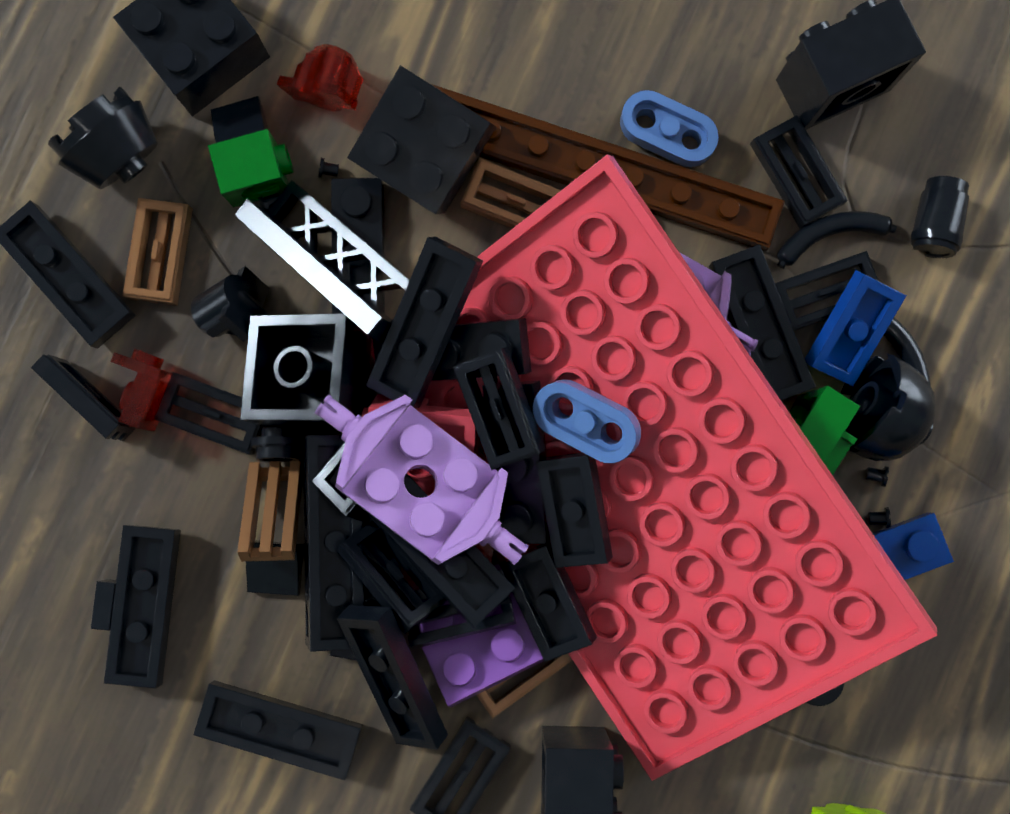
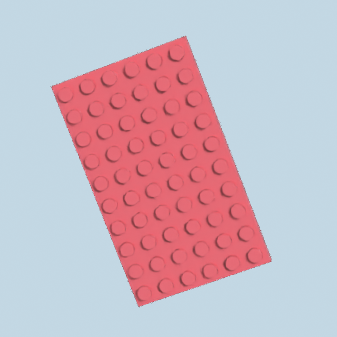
[371,155,937,781]

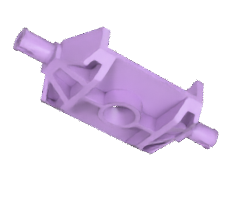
[315,394,529,565]

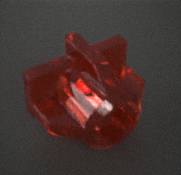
[276,44,364,112]

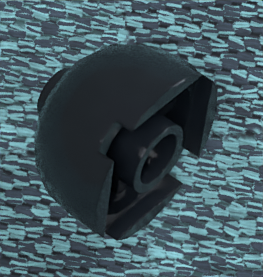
[841,354,935,461]

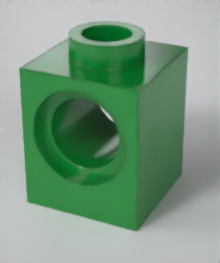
[208,129,294,207]

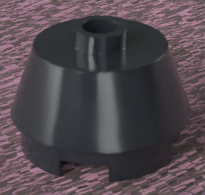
[48,87,158,189]

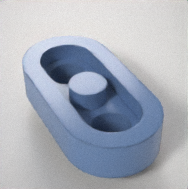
[620,90,719,167]
[533,379,641,463]

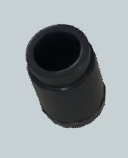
[911,176,969,258]

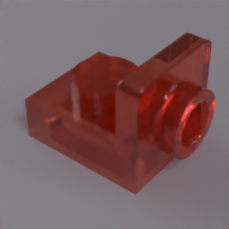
[110,349,172,432]

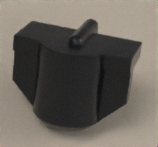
[191,266,270,342]

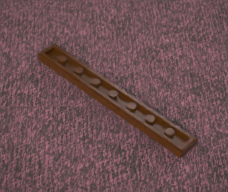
[431,84,785,252]

